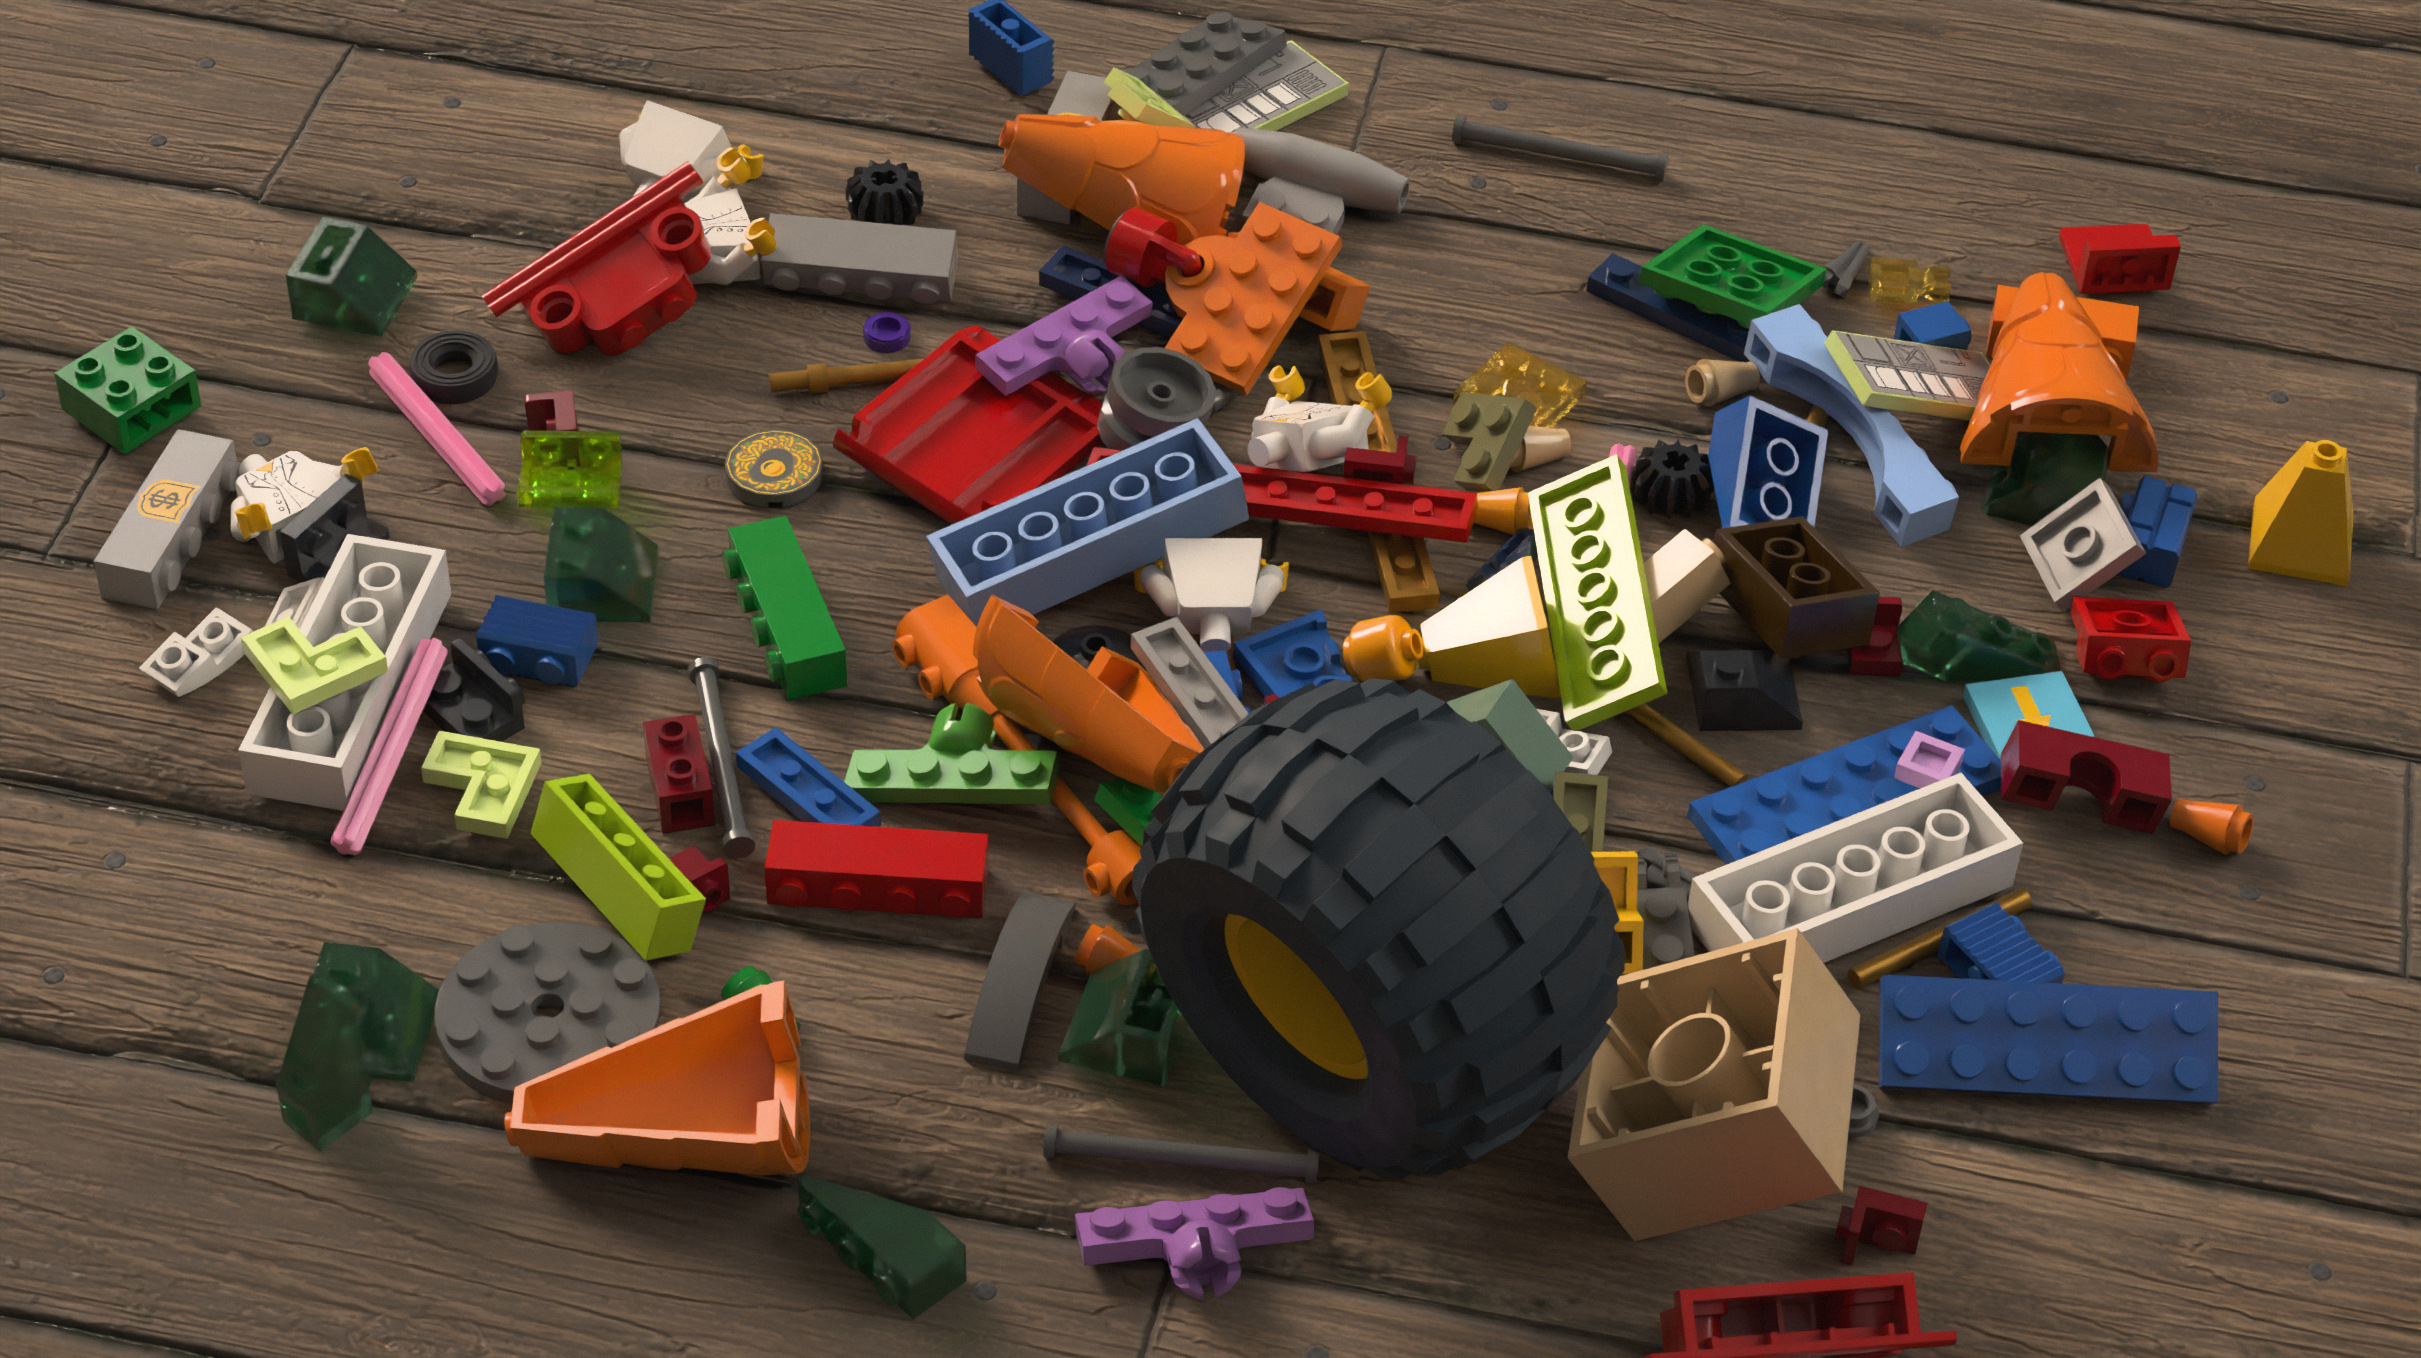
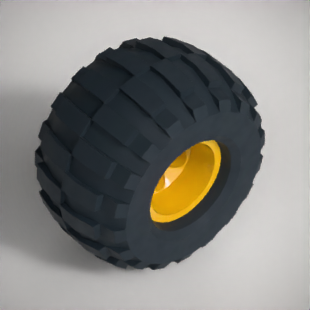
[1132,678,1625,1179]

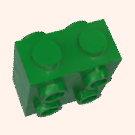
[54,326,202,454]

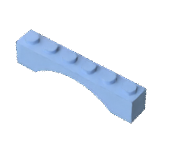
[1744,304,1959,547]

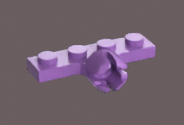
[975,275,1153,396]
[1075,1187,1314,1300]

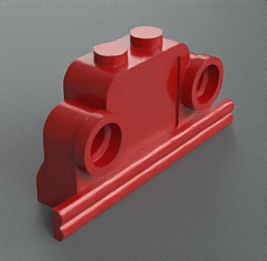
[481,161,712,356]
[1642,1272,1957,1358]

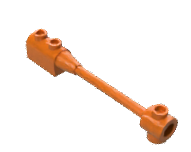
[892,595,1142,906]

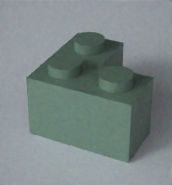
[1446,679,1574,793]

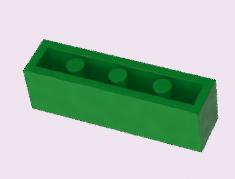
[722,515,847,700]

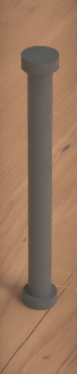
[1452,115,1669,181]
[688,657,755,859]
[1043,1124,1320,1184]

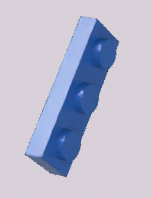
[736,727,881,827]

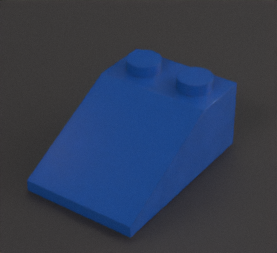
[1708,395,1829,528]

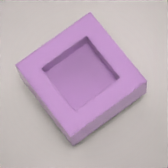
[1894,731,1965,789]

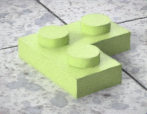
[1104,67,1195,128]
[241,616,388,715]
[421,731,542,839]

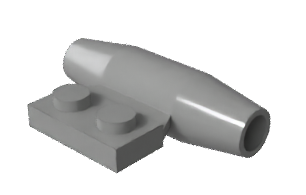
[1234,127,1410,235]

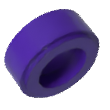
[863,312,911,353]

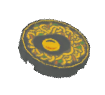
[724,429,824,508]

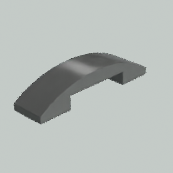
[964,892,1076,1071]

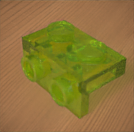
[517,431,624,509]

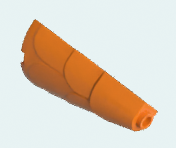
[998,114,1245,246]
[1960,272,2158,473]
[973,595,1205,795]
[505,980,810,1175]

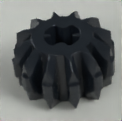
[845,159,924,225]
[1631,439,1714,519]

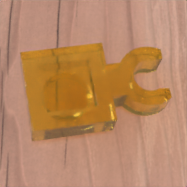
[1868,257,1951,304]

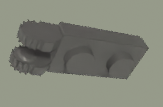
[1637,852,1695,970]

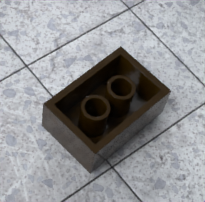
[1714,516,1880,659]

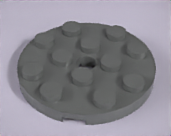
[435,922,661,1105]

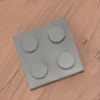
[2020,478,2146,612]

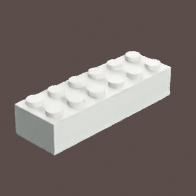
[238,534,451,811]
[1688,773,2023,963]

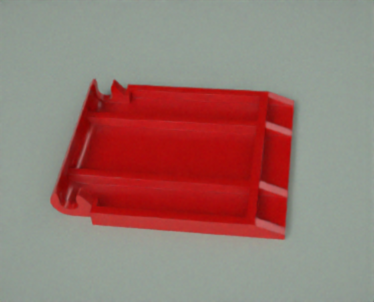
[833,325,1103,525]

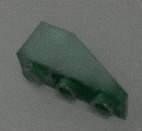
[1896,590,2062,681]
[276,972,373,1152]
[797,1175,967,1320]

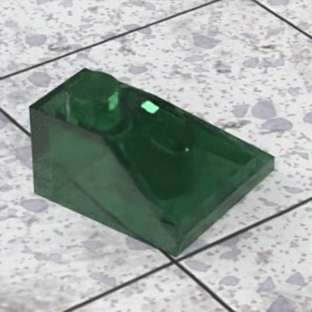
[302,942,439,1083]

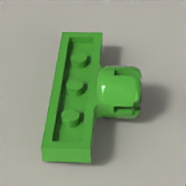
[844,703,1061,804]

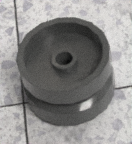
[1097,347,1216,450]

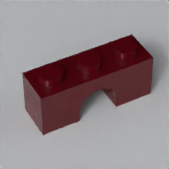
[2001,720,2172,834]

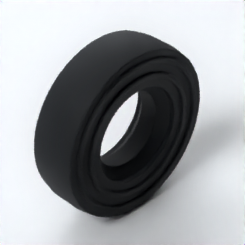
[409,330,498,404]

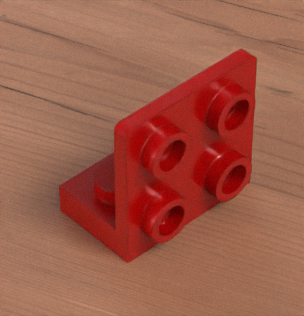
[2059,224,2181,294]

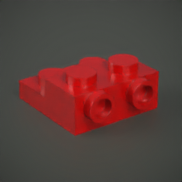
[2070,596,2191,682]

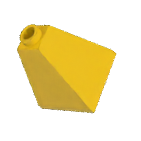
[2248,440,2354,586]
[1417,556,1561,698]

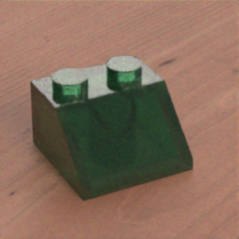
[544,507,658,622]

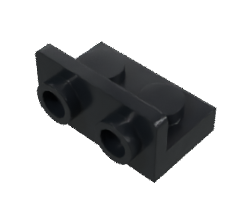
[280,473,390,582]
[423,638,525,742]

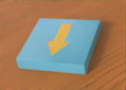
[1963,671,2095,760]

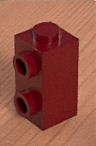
[643,714,715,834]

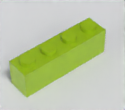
[530,774,706,961]

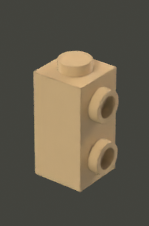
[1644,529,1731,644]

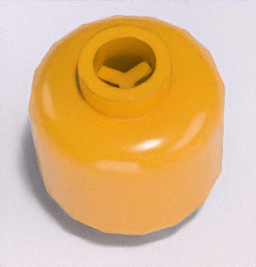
[1343,615,1423,682]

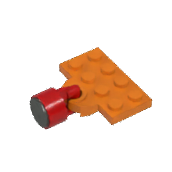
[1104,202,1343,396]

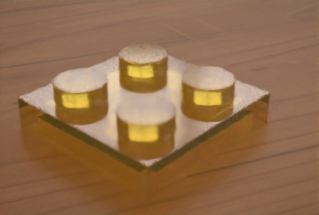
[1453,342,1587,428]

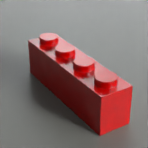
[765,820,989,918]

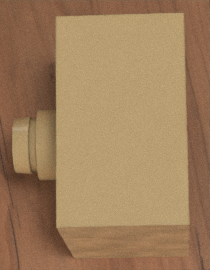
[1568,928,1860,1241]

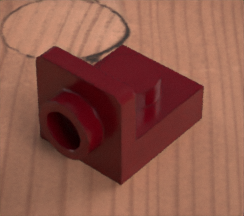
[524,390,581,467]
[1343,435,1417,485]
[1847,596,1903,676]
[669,845,730,913]
[1835,1186,1928,1265]

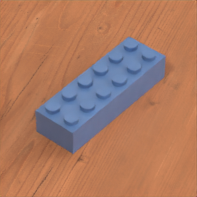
[926,418,1249,627]

